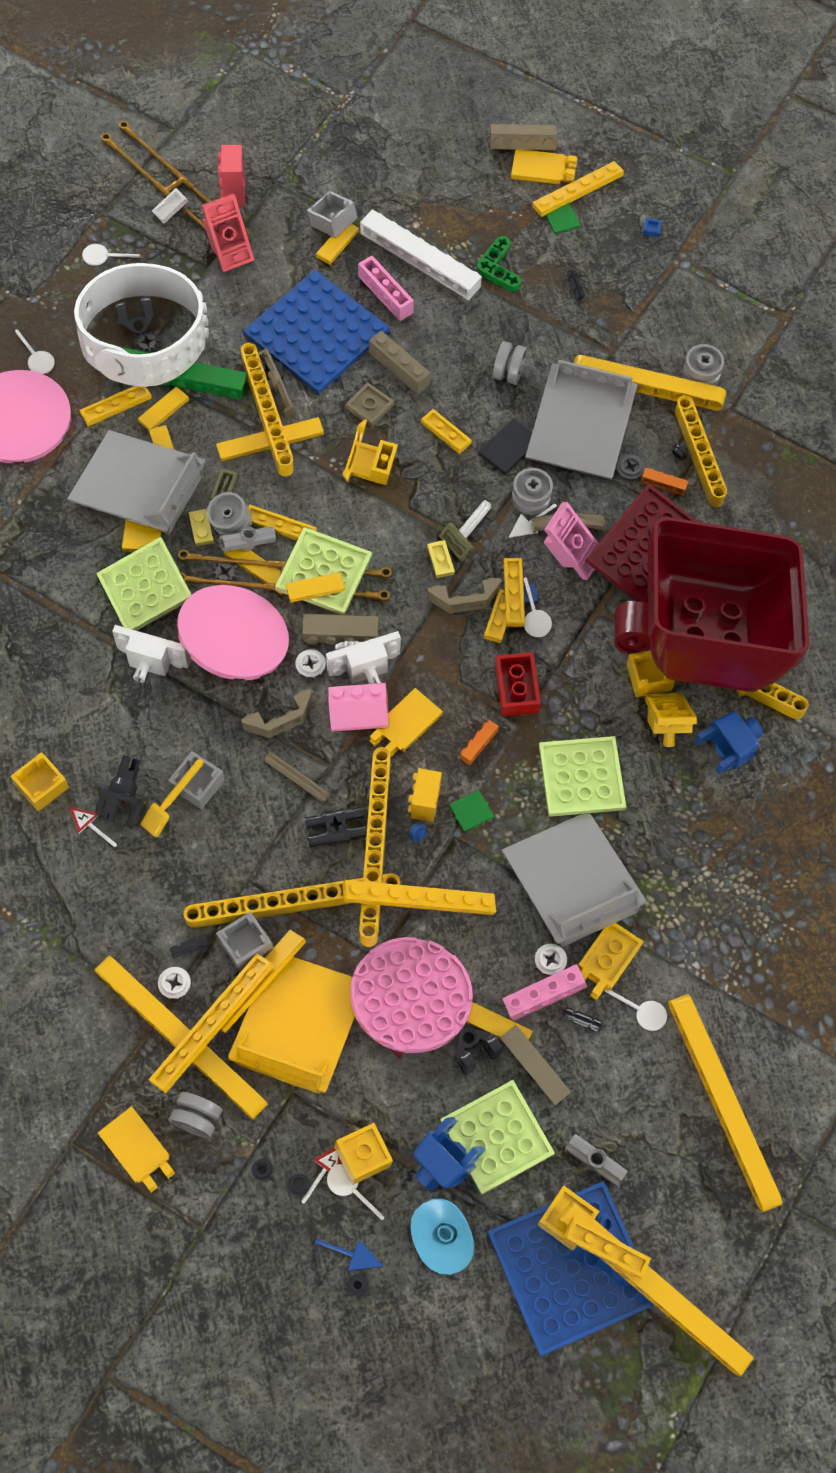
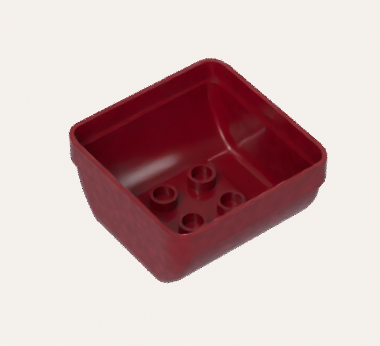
[614,517,809,692]

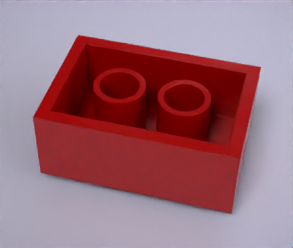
[494,652,541,717]

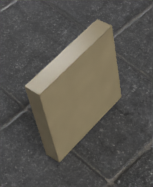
[345,382,395,427]

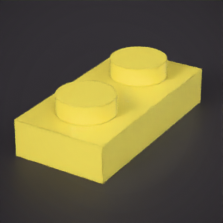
[189,509,214,547]
[427,540,455,579]

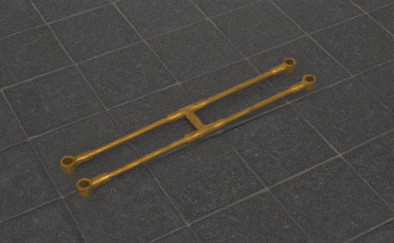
[101,121,249,238]
[178,550,392,603]

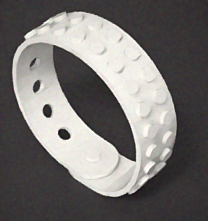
[74,263,209,387]

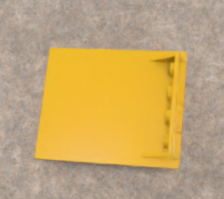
[228,957,355,1094]

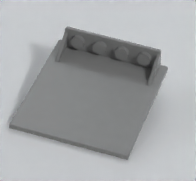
[525,360,637,480]
[67,430,206,536]
[502,813,646,947]

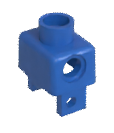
[695,711,763,775]
[413,1117,485,1191]

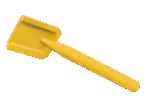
[140,759,204,837]

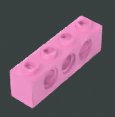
[358,256,414,321]
[502,964,587,1021]

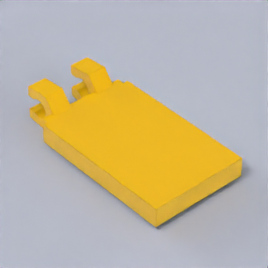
[511,149,577,185]
[122,520,162,552]
[370,688,443,758]
[578,923,644,1001]
[98,1106,175,1193]

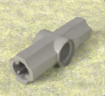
[219,526,276,552]
[565,1134,628,1187]

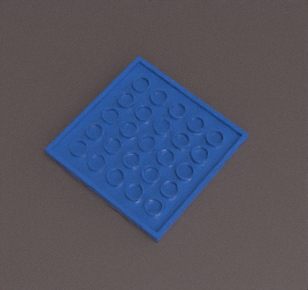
[243,270,390,395]
[487,1181,655,1357]

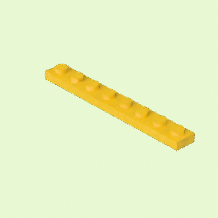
[343,880,496,915]
[149,953,274,1094]

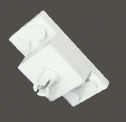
[112,625,191,683]
[326,631,401,684]

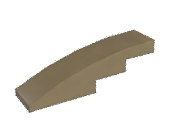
[500,1024,571,1105]

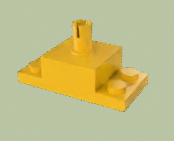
[645,693,697,747]

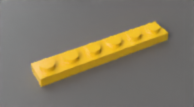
[532,161,624,217]

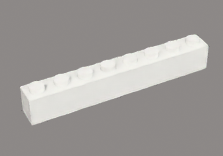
[360,209,482,300]

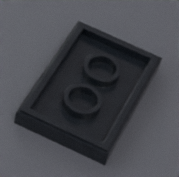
[478,418,532,475]

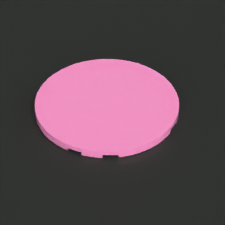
[0,370,71,464]
[177,585,289,680]
[350,937,473,1053]

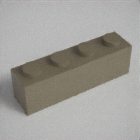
[490,124,557,150]
[369,330,431,395]
[302,614,378,645]

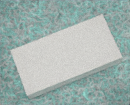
[152,188,188,224]

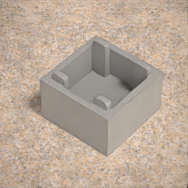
[307,191,358,238]
[168,751,225,810]
[216,912,273,972]

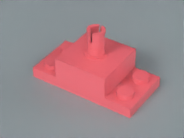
[201,194,254,272]

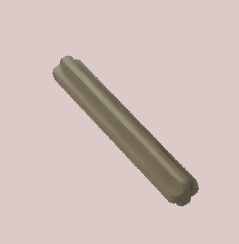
[265,752,329,802]

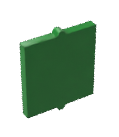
[545,203,581,234]
[449,790,494,832]

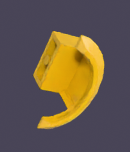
[343,419,398,485]

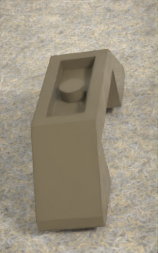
[427,578,501,614]
[241,688,312,738]

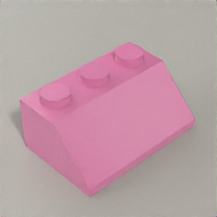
[328,683,389,732]

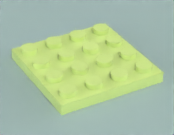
[275,527,372,615]
[96,537,192,631]
[539,736,626,817]
[440,1080,555,1195]

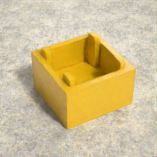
[627,651,675,697]
[11,752,69,812]
[408,768,442,822]
[334,1123,393,1185]
[537,1186,599,1251]

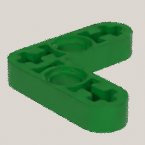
[477,236,521,292]

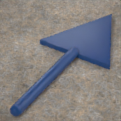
[315,1239,383,1271]

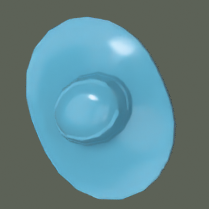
[411,1199,475,1275]

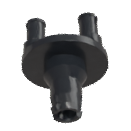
[94,755,149,826]

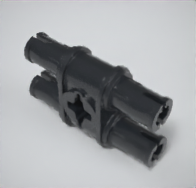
[304,807,367,847]

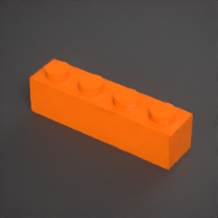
[641,468,688,496]
[460,720,499,765]

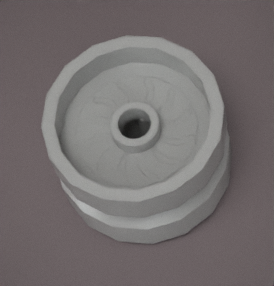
[492,341,527,385]
[682,344,724,386]
[512,468,553,515]
[207,492,252,536]
[168,1092,223,1138]

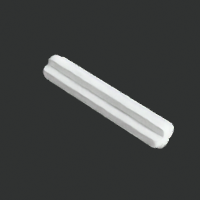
[459,500,491,538]

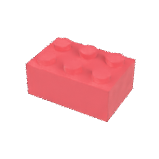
[218,145,245,206]

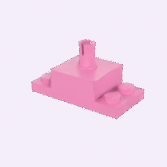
[544,502,599,580]

